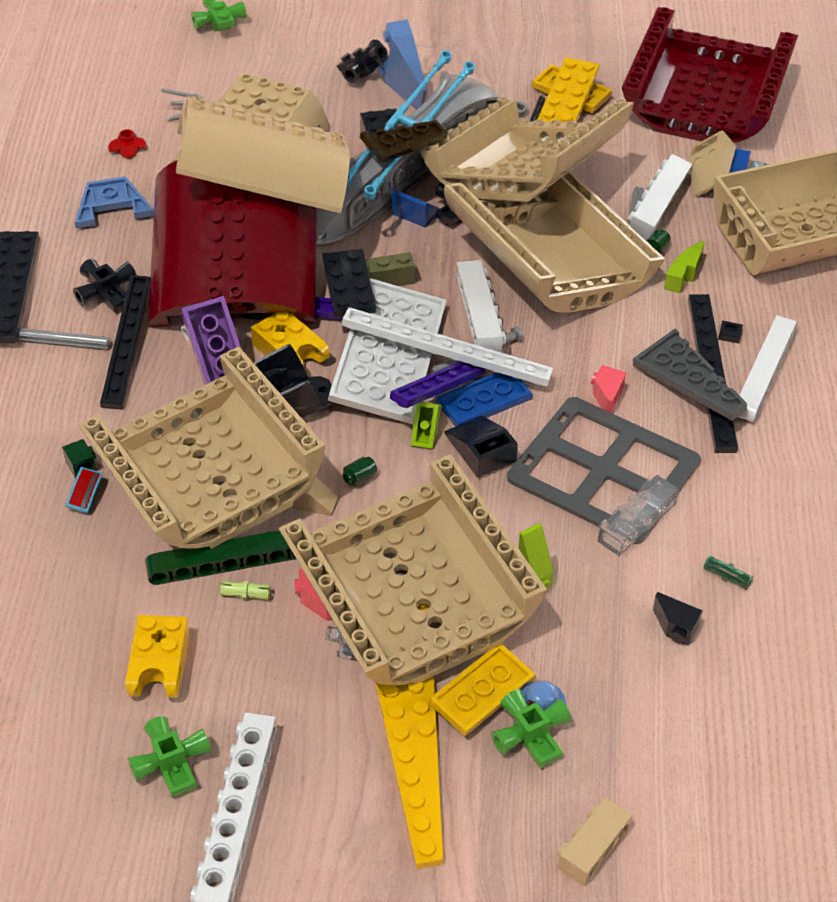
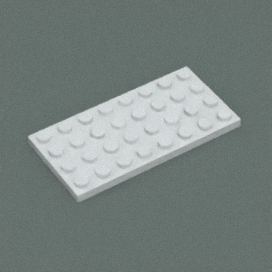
[328,278,446,424]

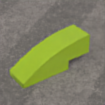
[664,241,705,293]

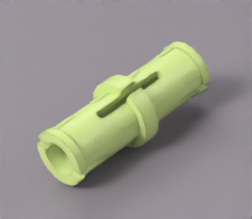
[220,580,271,600]

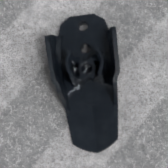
[254,344,334,417]

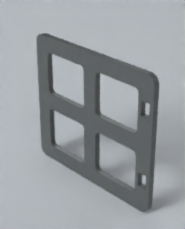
[507,397,700,544]

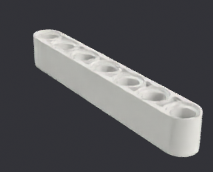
[738,315,797,423]

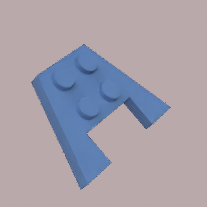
[75,176,154,228]

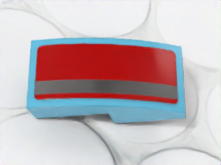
[65,467,103,514]

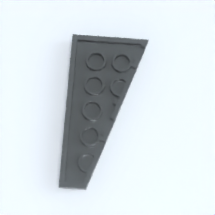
[633,328,747,421]

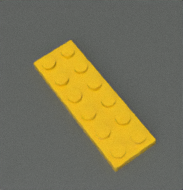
[537,57,600,135]

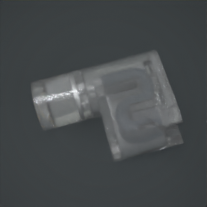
[325,626,357,661]

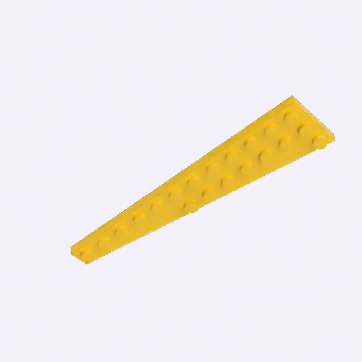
[374,604,443,869]

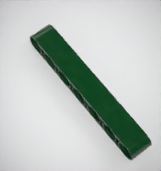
[145,530,296,585]

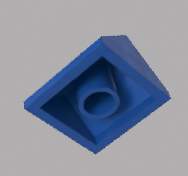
[392,189,440,227]

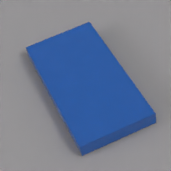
[436,373,533,427]

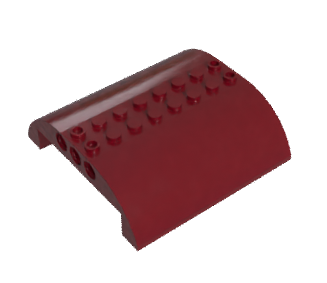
[148,160,317,327]

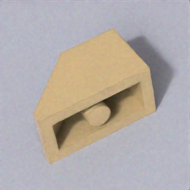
[291,477,338,516]

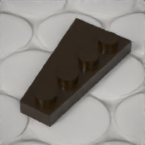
[360,120,448,164]

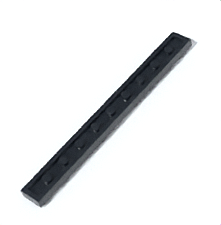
[688,294,738,453]

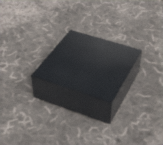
[718,320,743,344]

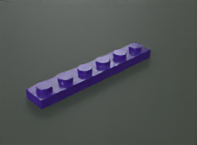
[389,361,486,409]

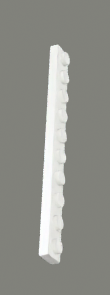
[342,307,553,387]

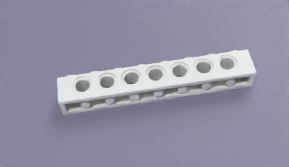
[190,712,277,902]

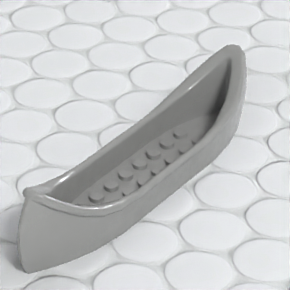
[316,71,500,245]

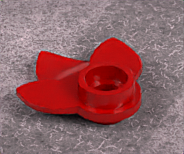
[108,129,146,158]

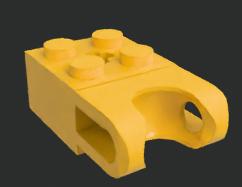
[251,312,330,365]
[125,615,190,698]

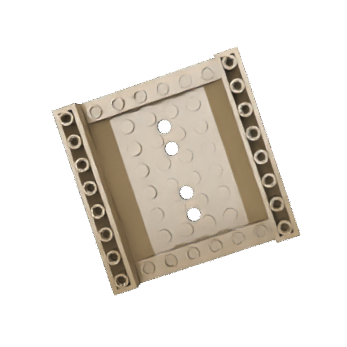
[420,97,634,202]
[78,347,325,549]
[278,454,547,685]

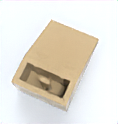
[689,130,736,197]

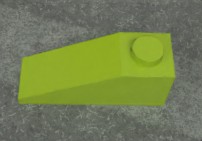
[518,522,553,590]

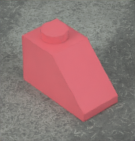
[591,365,626,413]
[294,569,331,621]

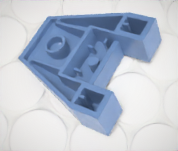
[378,19,427,110]

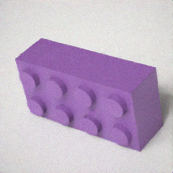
[181,296,241,385]

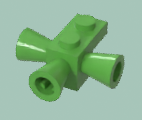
[191,0,247,32]
[491,689,571,769]
[127,716,211,798]

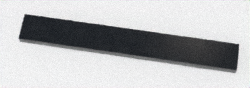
[100,275,151,410]

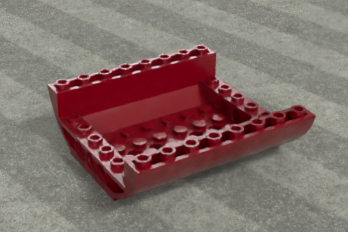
[622,7,798,143]

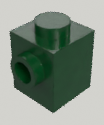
[62,439,97,479]

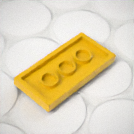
[531,64,612,114]
[429,644,536,737]

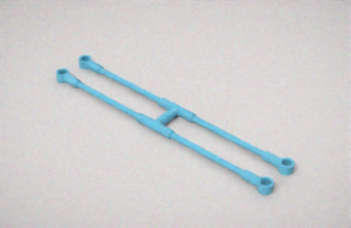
[347,50,475,200]

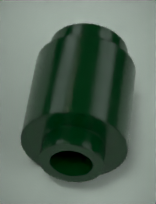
[646,230,671,254]
[342,456,377,487]

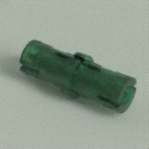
[703,555,753,590]

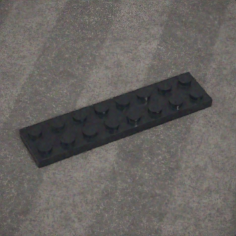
[0,231,40,343]

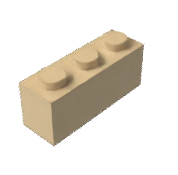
[557,797,632,886]

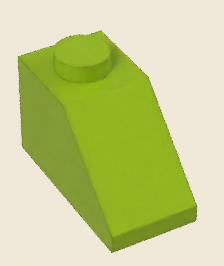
[411,401,442,449]

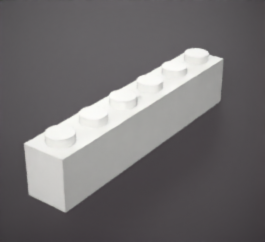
[627,154,692,240]
[457,260,506,353]

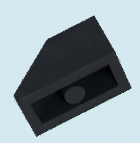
[653,592,703,646]

